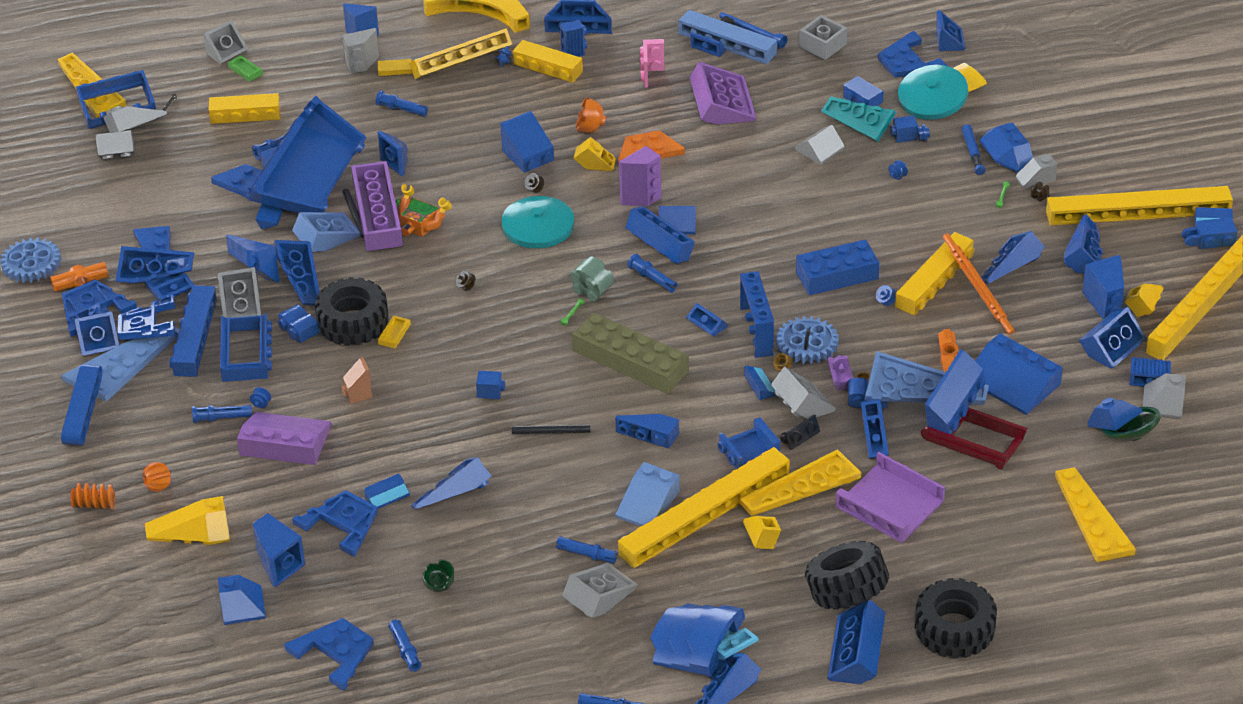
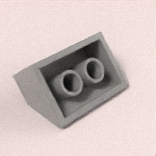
[771,366,836,419]

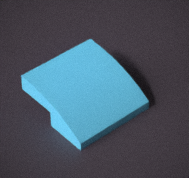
[717,628,759,659]

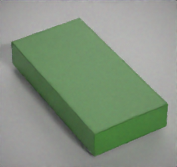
[228,55,263,82]

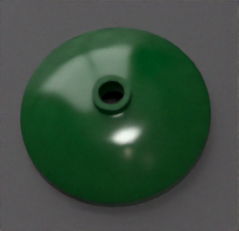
[1102,407,1161,441]

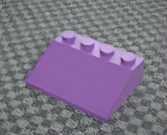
[690,62,757,124]
[237,412,332,465]

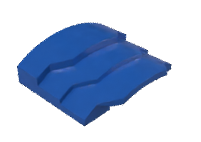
[650,603,745,676]

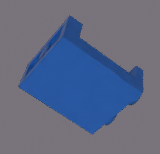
[718,417,780,469]

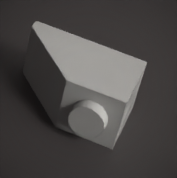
[1015,154,1057,189]

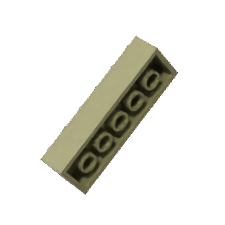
[572,313,689,394]

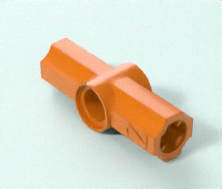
[50,262,109,292]
[938,329,958,372]

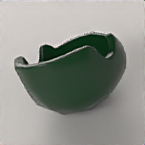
[423,559,454,592]

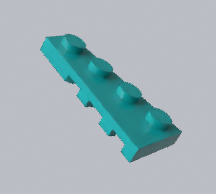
[821,96,897,142]

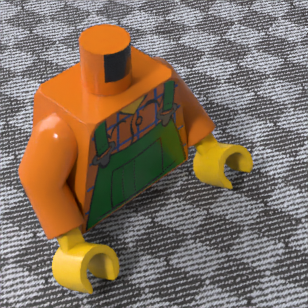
[398,184,452,237]

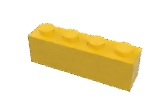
[513,40,583,83]
[209,93,281,124]

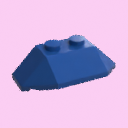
[544,0,612,34]
[980,122,1033,173]

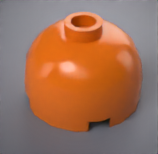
[576,97,606,134]

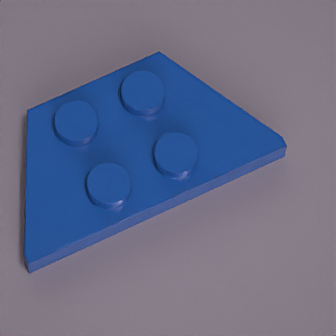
[211,164,262,198]

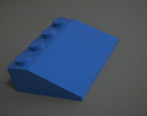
[975,333,1063,415]

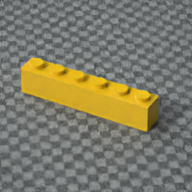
[409,28,512,79]
[895,232,974,316]

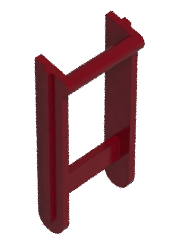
[921,407,1028,470]

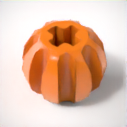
[143,462,171,492]

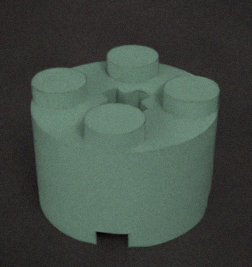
[570,256,614,302]

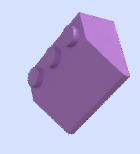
[619,146,661,206]

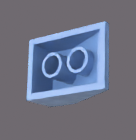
[292,212,360,252]
[615,462,680,526]

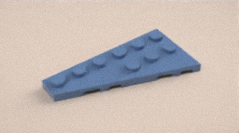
[61,322,179,402]
[864,351,989,405]

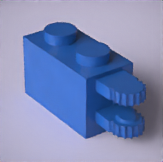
[1181,217,1238,249]

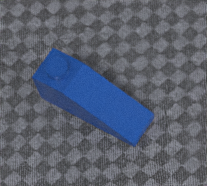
[861,399,889,459]

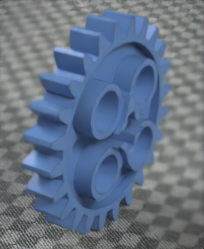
[0,237,61,283]
[777,316,839,364]

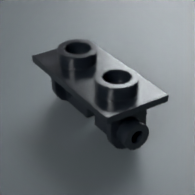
[780,414,820,450]

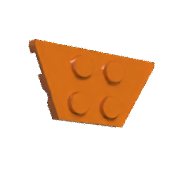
[618,130,685,165]

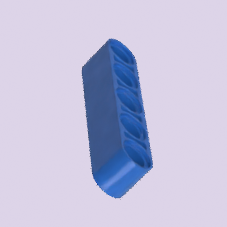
[61,364,103,446]

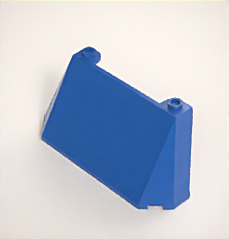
[246,95,367,213]

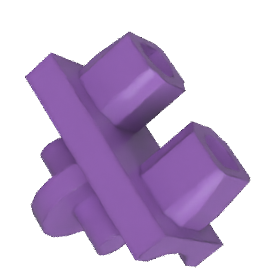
[828,355,853,390]

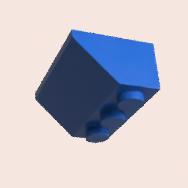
[1079,307,1147,369]

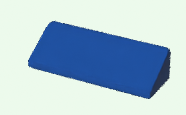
[256,204,283,229]

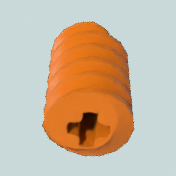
[70,483,115,509]

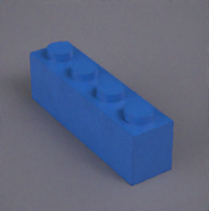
[625,206,695,264]

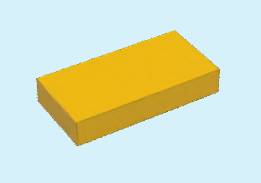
[378,59,413,76]
[378,316,411,349]

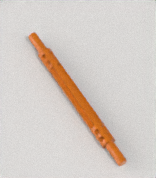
[943,233,1015,335]

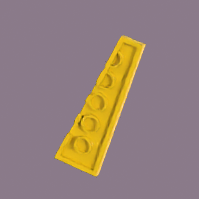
[58,52,127,118]
[740,449,861,516]
[1055,467,1136,562]

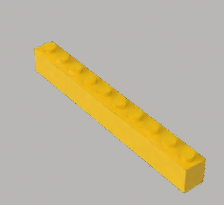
[1046,186,1233,226]
[1146,235,1243,360]
[618,447,790,568]

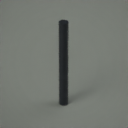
[342,189,364,238]
[512,425,590,434]

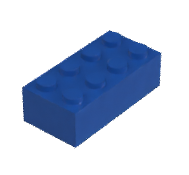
[796,239,880,295]

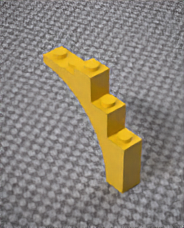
[423,0,530,33]

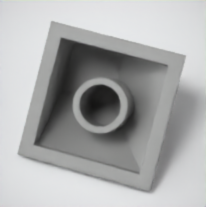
[1142,373,1186,419]

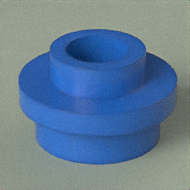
[918,124,930,142]

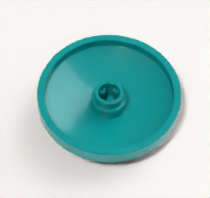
[898,65,968,120]
[502,196,574,249]

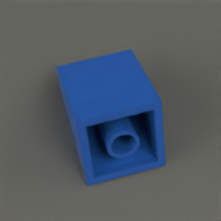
[500,111,554,173]
[1082,255,1124,319]
[253,513,305,587]

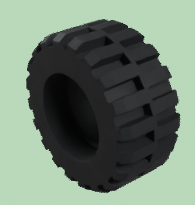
[315,277,389,346]
[805,541,889,610]
[915,578,997,659]

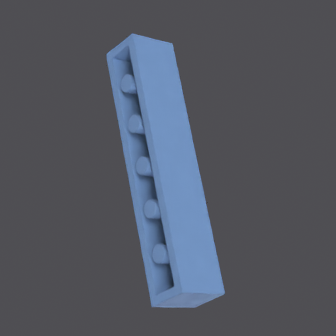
[679,10,777,64]

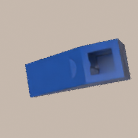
[615,414,679,449]

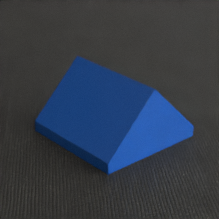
[343,3,379,36]
[935,10,965,51]
[659,206,696,234]
[74,311,119,356]

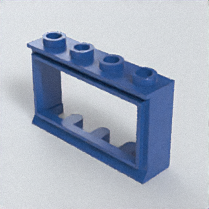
[76,70,156,129]
[740,271,774,358]
[220,313,272,382]

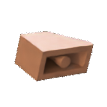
[341,357,372,404]

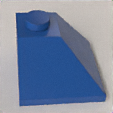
[377,131,408,176]
[1087,398,1142,431]
[218,575,266,625]

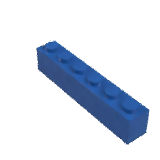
[169,285,217,377]

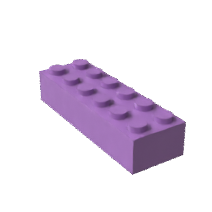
[351,161,403,251]

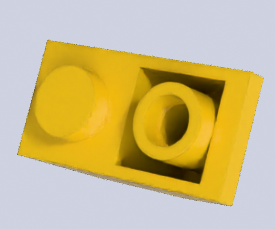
[573,137,616,171]
[1124,283,1164,317]
[743,516,781,549]

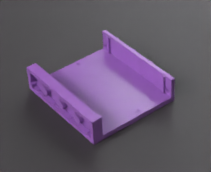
[836,452,945,543]

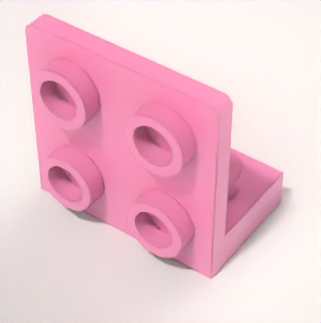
[640,39,664,88]

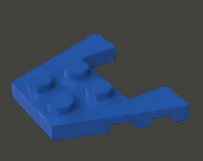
[878,31,947,78]
[62,280,137,337]
[118,294,175,340]
[292,490,378,557]
[284,618,374,691]

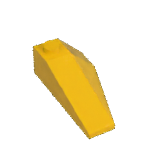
[145,496,230,545]

